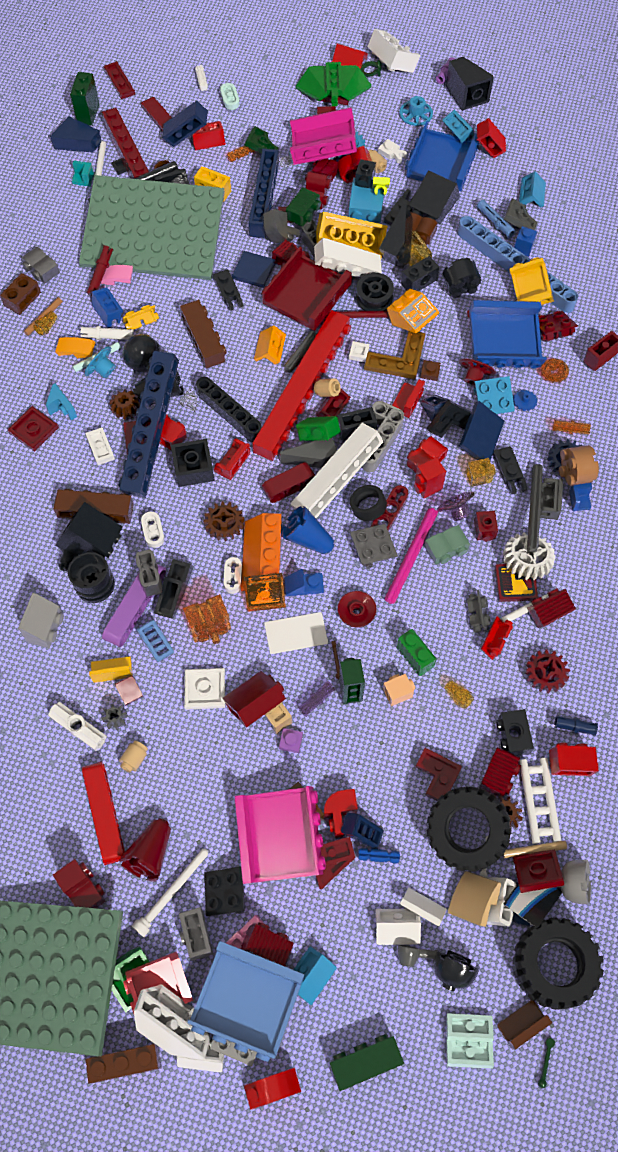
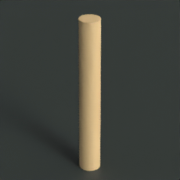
[503,841,567,859]

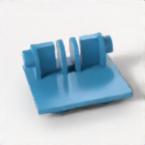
[473,376,515,414]

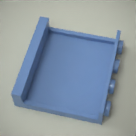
[187,941,304,1062]

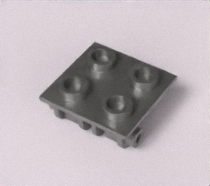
[350,524,398,569]

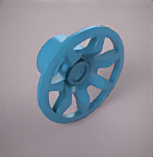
[400,96,433,126]
[84,346,116,379]

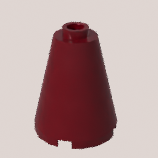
[119,818,171,882]

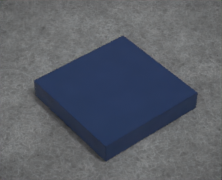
[232,251,275,288]

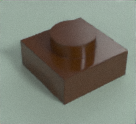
[421,360,441,381]

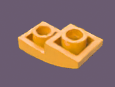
[55,337,95,358]

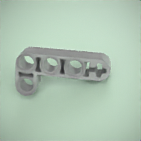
[362,401,404,472]

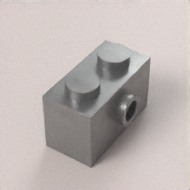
[179,907,213,961]

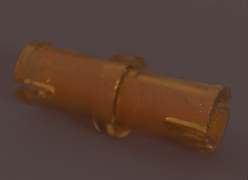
[553,420,591,435]

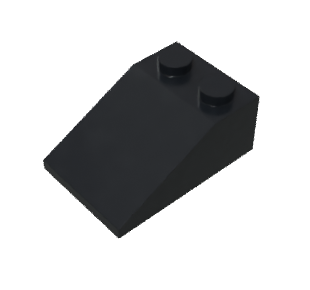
[379,203,413,269]

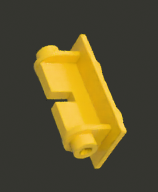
[123,305,159,330]

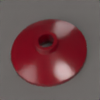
[338,591,377,628]

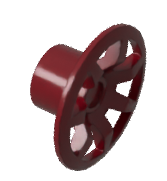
[459,358,496,385]

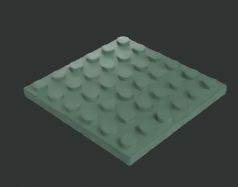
[0,901,123,1056]

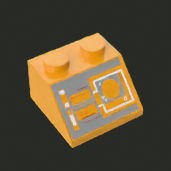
[387,289,439,333]

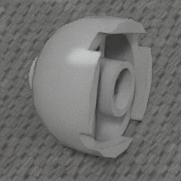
[557,860,591,905]

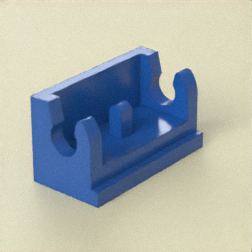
[92,287,123,328]

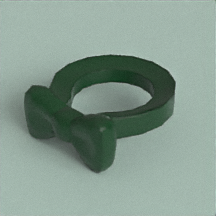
[361,60,381,77]

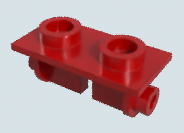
[481,616,513,660]

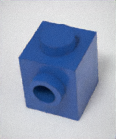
[514,226,538,257]

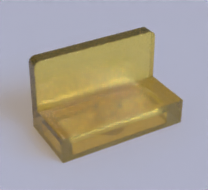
[409,231,432,266]

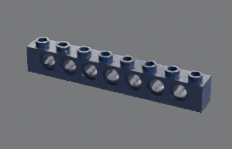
[119,351,179,498]

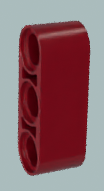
[262,462,315,503]

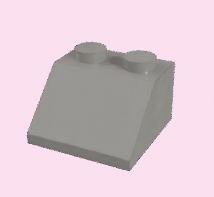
[18,593,64,648]

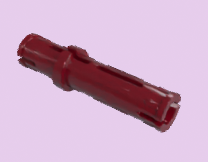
[86,245,114,296]

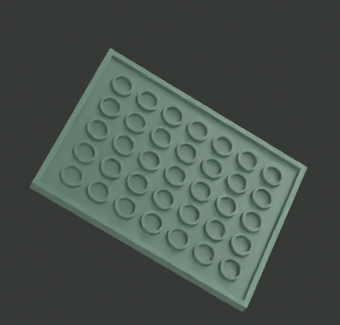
[79,175,225,280]

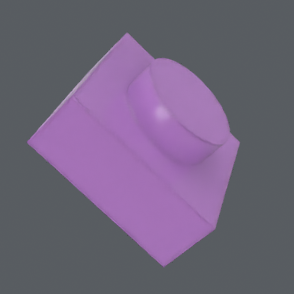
[279,728,303,754]

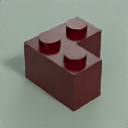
[52,859,106,908]

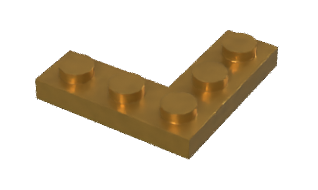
[364,331,426,379]

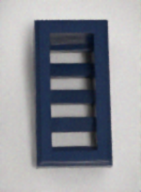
[341,813,384,849]

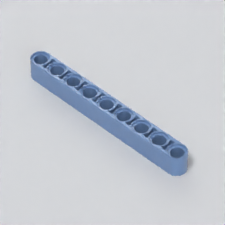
[458,216,578,313]

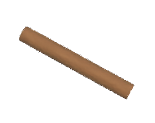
[23,297,63,336]

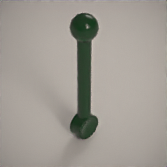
[538,1038,555,1089]

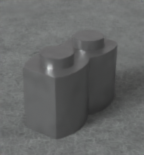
[21,246,60,284]
[136,549,162,596]

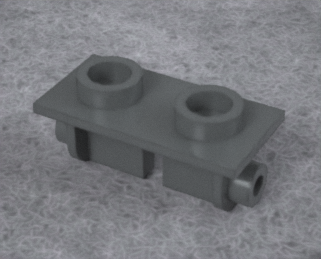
[467,590,491,633]

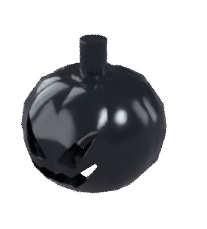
[122,334,161,372]

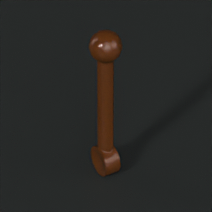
[331,640,340,680]

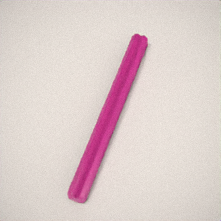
[385,508,438,604]

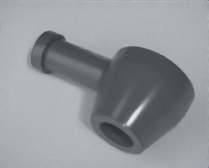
[398,945,437,967]

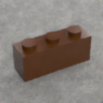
[86,1044,162,1084]

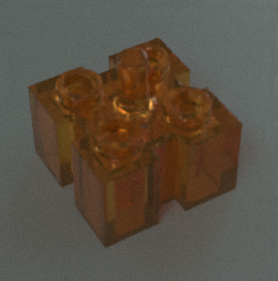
[183,594,231,644]

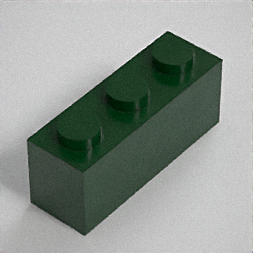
[339,658,365,704]
[329,1033,404,1091]

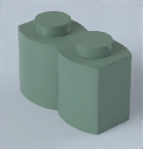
[425,525,470,564]

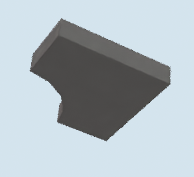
[504,198,537,230]

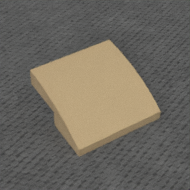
[448,871,501,927]

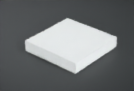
[185,668,225,710]

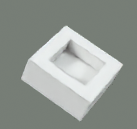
[349,341,370,362]

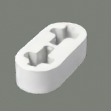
[224,557,242,594]

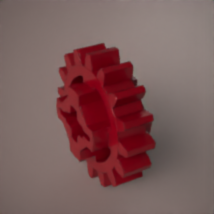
[525,649,570,693]

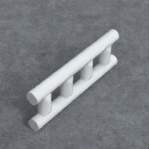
[519,758,562,844]

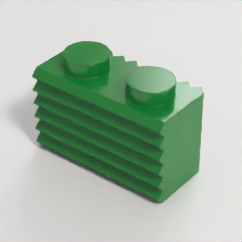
[296,416,340,441]
[397,629,437,676]

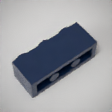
[162,100,208,147]

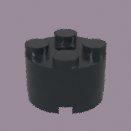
[442,258,481,298]

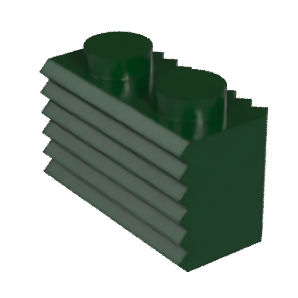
[286,187,321,227]

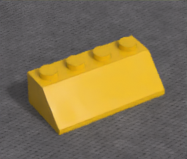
[316,212,388,259]

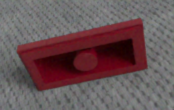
[315,389,351,417]

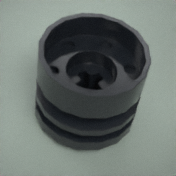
[67,552,115,603]

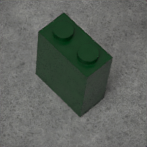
[70,72,100,126]

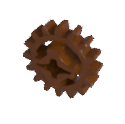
[203,501,245,541]

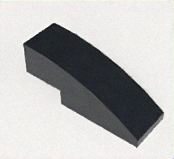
[154,559,194,619]

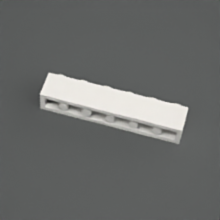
[290,423,383,518]

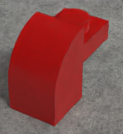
[324,789,358,838]
[244,1068,302,1110]

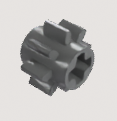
[102,704,128,731]

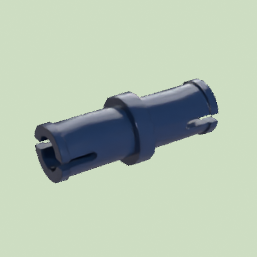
[554,715,598,736]

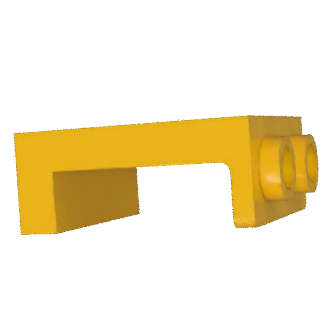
[509,257,554,305]

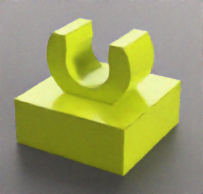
[373,177,390,196]

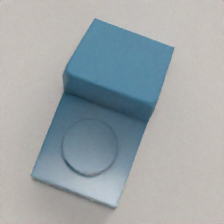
[46,383,77,420]

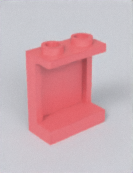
[123,951,193,1014]

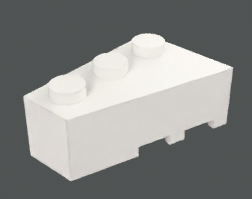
[367,29,421,73]

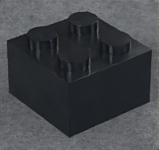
[171,439,215,487]

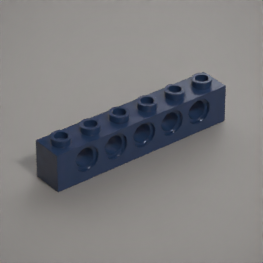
[248,149,279,238]

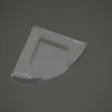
[179,389,197,412]

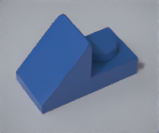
[284,569,324,597]

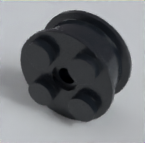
[356,273,394,311]

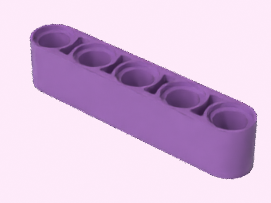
[102,564,166,647]

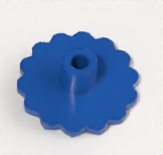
[513,390,538,411]

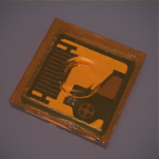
[243,573,286,612]

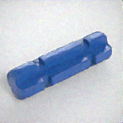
[358,848,400,863]

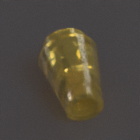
[33,311,58,336]
[444,680,474,709]

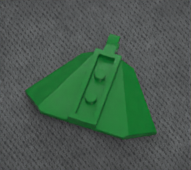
[296,62,371,106]

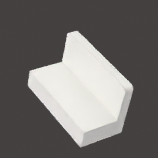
[375,909,421,945]

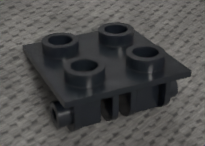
[204,866,246,917]

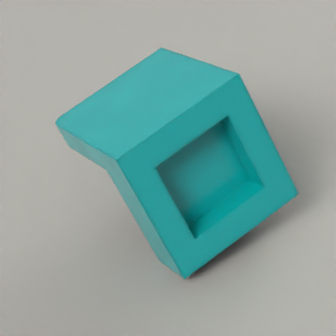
[72,161,94,186]

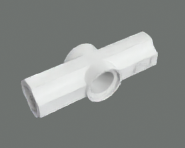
[48,702,107,751]

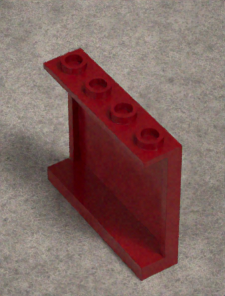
[261,247,352,331]

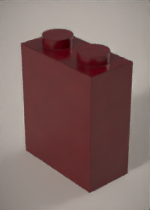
[222,671,286,728]

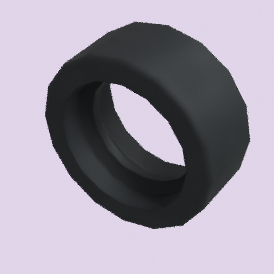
[350,485,387,521]

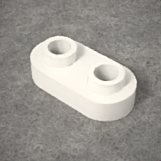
[141,512,165,548]

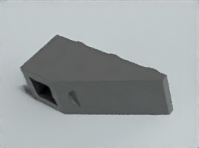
[280,438,337,468]

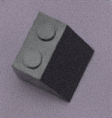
[446,57,494,111]
[409,170,460,225]
[55,502,123,558]

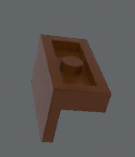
[497,1000,553,1050]

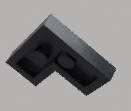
[427,399,472,438]

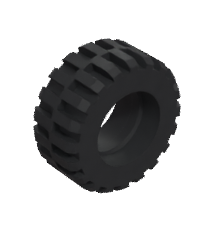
[427,787,512,872]
[513,917,604,1010]

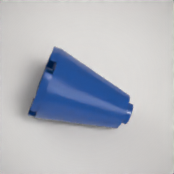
[281,506,334,554]

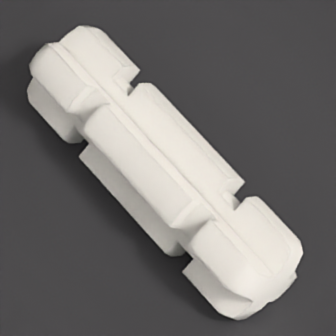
[195,65,208,91]

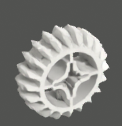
[503,532,555,580]

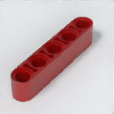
[82,761,125,866]

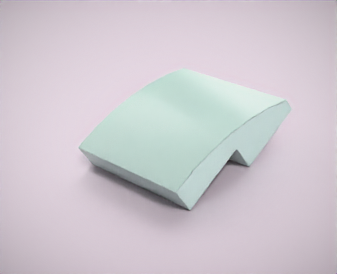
[446,1013,494,1069]

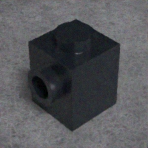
[355,159,376,189]

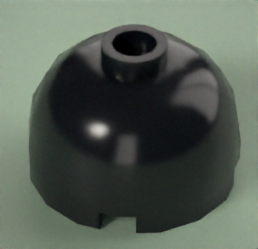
[433,948,480,991]

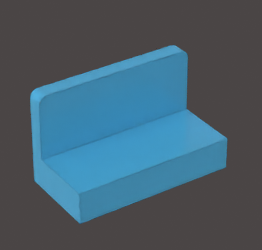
[442,109,475,143]
[519,171,546,208]
[293,946,337,1005]

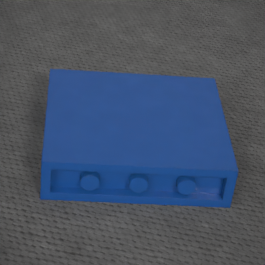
[405,121,480,192]
[469,300,547,369]

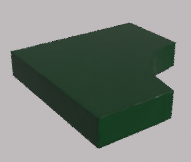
[244,126,279,154]

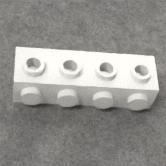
[314,238,382,278]

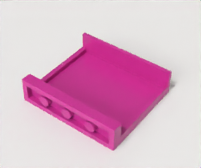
[290,107,357,165]
[235,786,326,884]

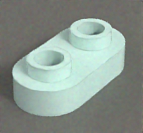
[220,83,240,110]

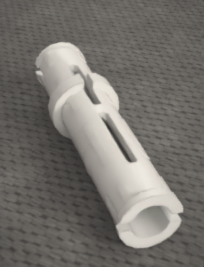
[80,326,134,340]

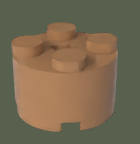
[559,445,599,486]

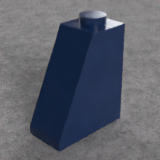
[50,116,102,153]

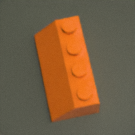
[241,513,282,592]

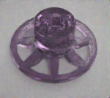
[436,491,475,521]

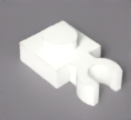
[378,139,407,164]

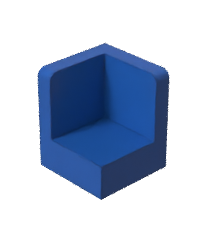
[569,482,592,511]

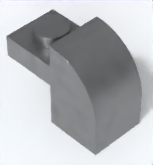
[264,209,300,243]

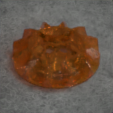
[540,358,569,384]

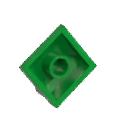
[112,946,150,1013]

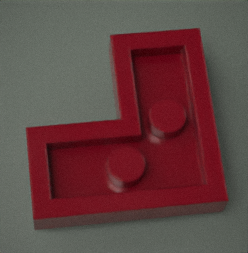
[416,748,462,801]

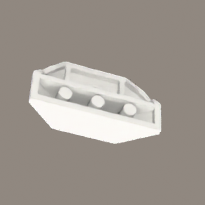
[134,984,210,1060]

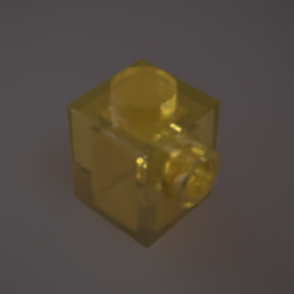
[465,458,496,487]

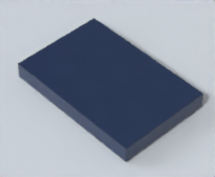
[459,401,505,466]

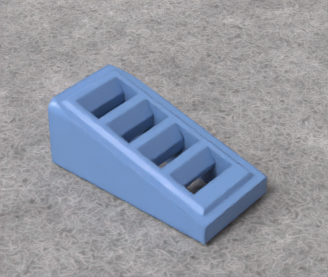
[136,619,174,663]

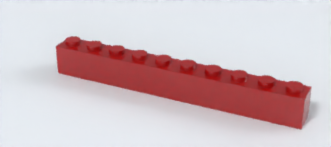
[252,310,351,461]

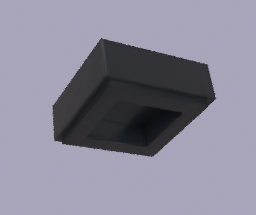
[111,159,127,175]

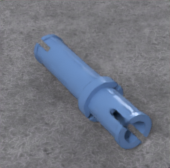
[477,199,516,238]

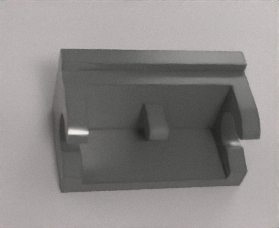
[540,478,563,520]

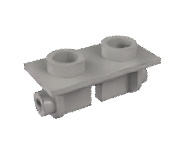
[210,1040,257,1067]

